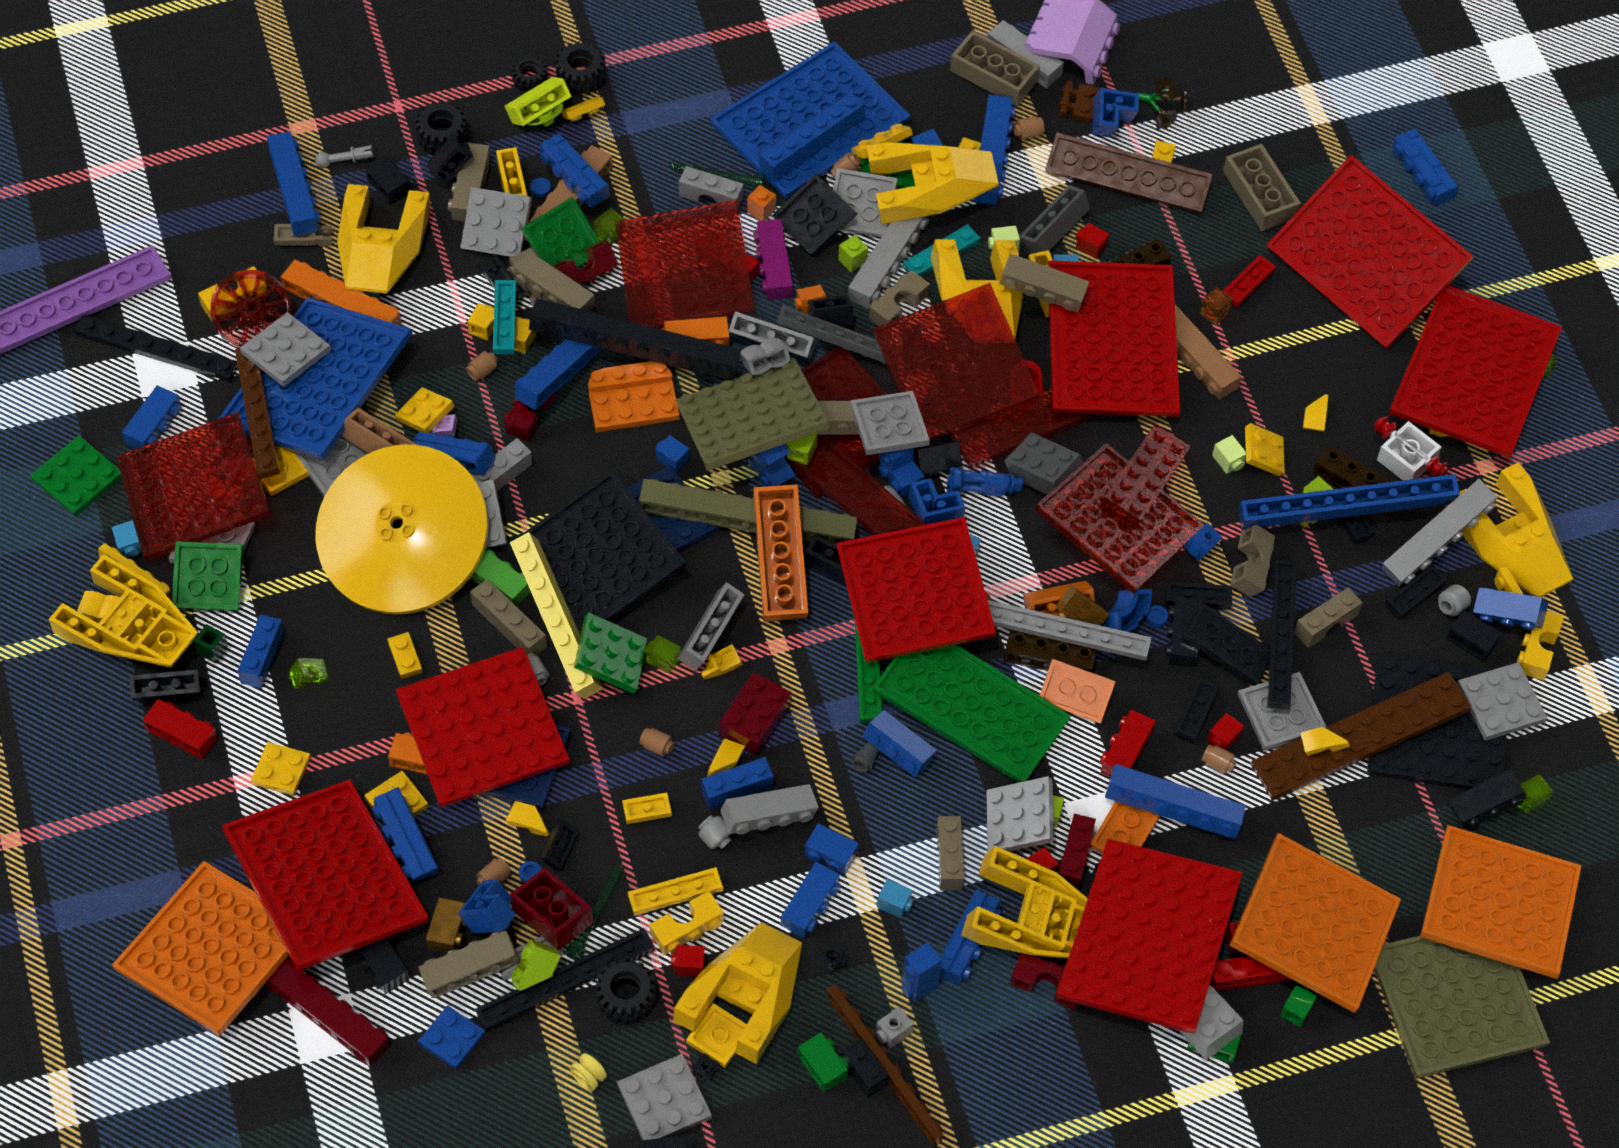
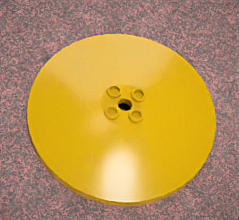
[316,444,489,615]

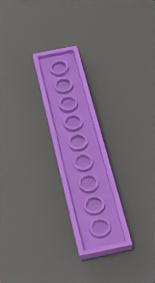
[0,245,171,354]

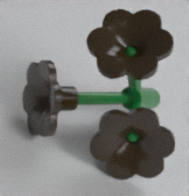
[1137,77,1187,129]

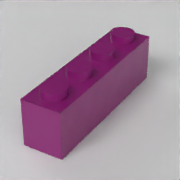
[753,219,793,300]

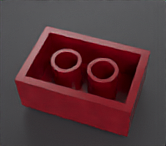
[719,672,792,756]
[510,867,594,951]

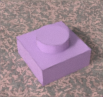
[432,415,458,437]

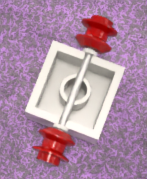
[1374,416,1449,481]

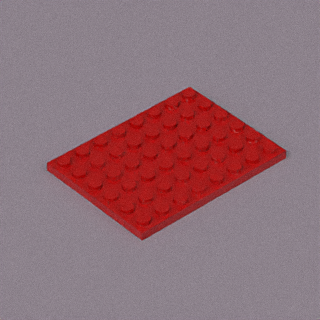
[1266,155,1474,350]
[1047,260,1180,417]
[1389,285,1562,458]
[222,779,428,971]
[1057,839,1242,1034]

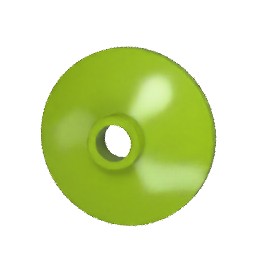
[527,103,563,126]

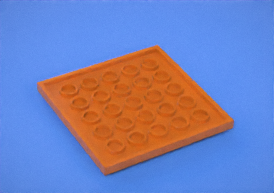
[1420,825,1582,979]
[1229,833,1401,1013]
[112,861,288,1036]

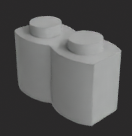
[740,338,790,375]

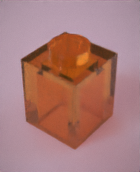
[1200,287,1232,325]

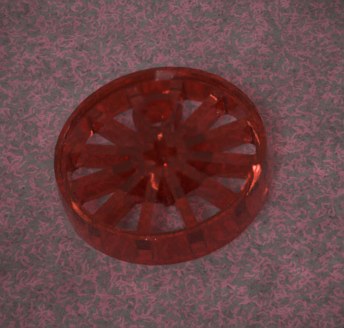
[210,270,292,348]

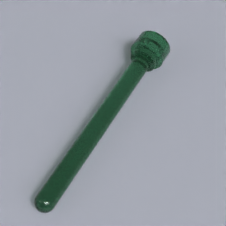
[669,162,765,189]
[565,864,624,961]

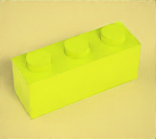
[504,77,571,126]

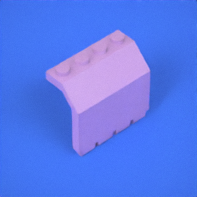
[1024,0,1120,85]

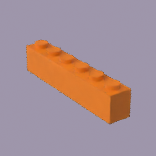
[281,259,401,325]

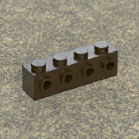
[1108,238,1172,265]
[1313,445,1395,516]
[1004,630,1097,672]

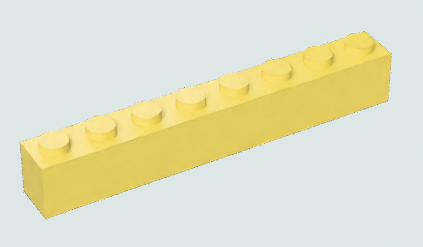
[510,532,603,699]

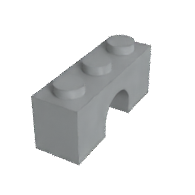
[679,166,743,214]

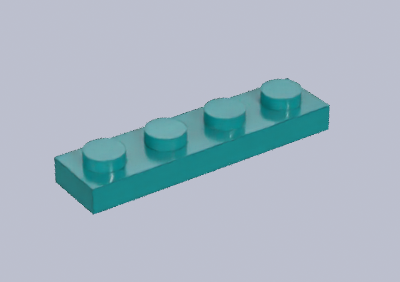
[902,224,980,277]
[493,280,516,354]

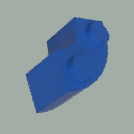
[1102,589,1152,632]

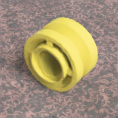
[569,1053,607,1091]

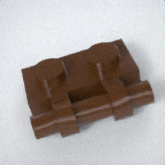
[1058,81,1099,123]

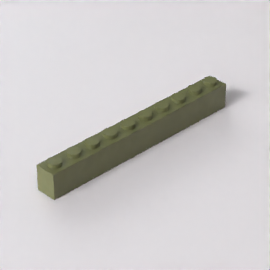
[639,479,858,545]

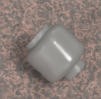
[1438,584,1471,617]
[698,815,731,849]

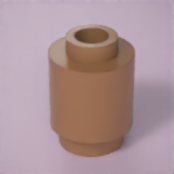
[1013,116,1044,140]
[831,153,861,177]
[466,351,498,381]
[639,728,675,757]
[1202,744,1237,775]
[476,858,511,885]

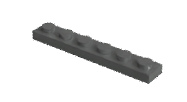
[777,305,900,366]

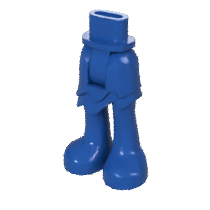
[946,467,1023,496]

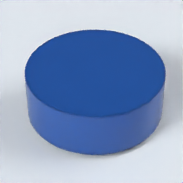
[530,178,551,198]
[1146,605,1168,628]
[519,861,542,883]

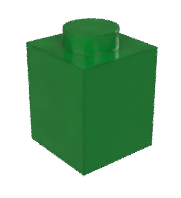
[1280,985,1317,1028]

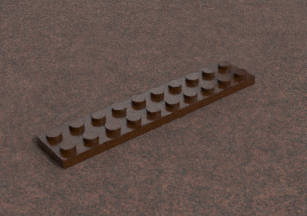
[1251,672,1472,801]

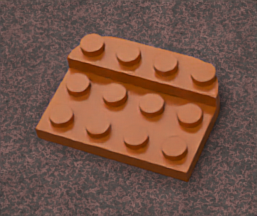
[588,361,680,432]

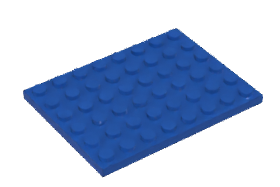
[710,41,911,200]
[217,297,412,460]

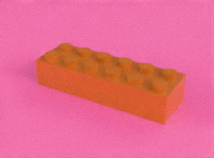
[753,484,808,622]

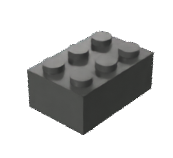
[1005,432,1086,500]

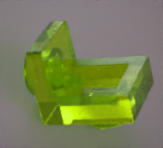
[289,658,328,688]

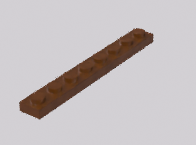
[235,348,281,479]
[826,984,943,1148]

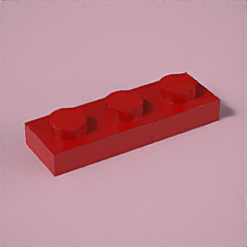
[1221,255,1276,308]

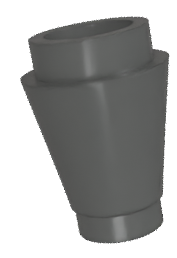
[852,742,879,773]

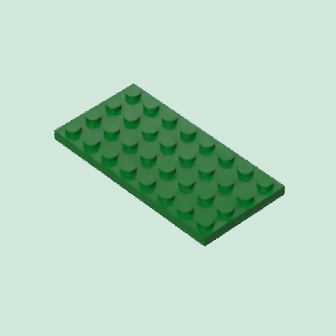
[872,645,1071,783]

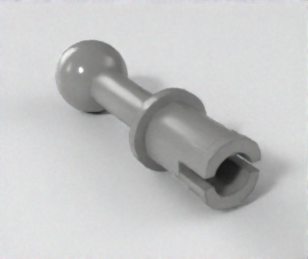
[315,145,374,168]

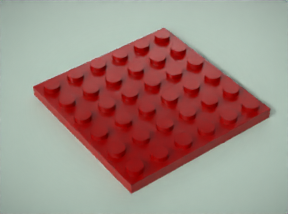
[836,517,996,663]
[395,647,570,808]

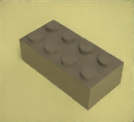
[950,30,1040,106]
[1223,144,1301,231]

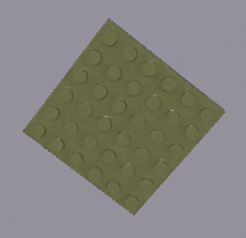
[676,358,830,471]
[1374,936,1550,1079]

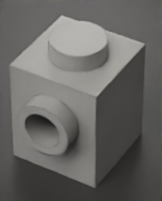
[876,1007,914,1049]

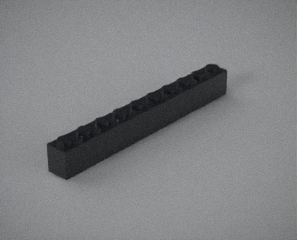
[528,298,741,380]

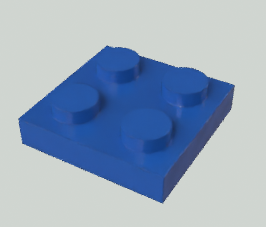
[418,1005,485,1070]

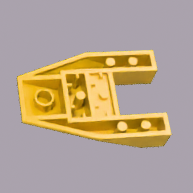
[866,142,999,224]
[337,184,431,294]
[931,239,1023,343]
[1445,462,1573,597]
[49,554,198,668]
[961,846,1088,959]
[673,922,802,1064]

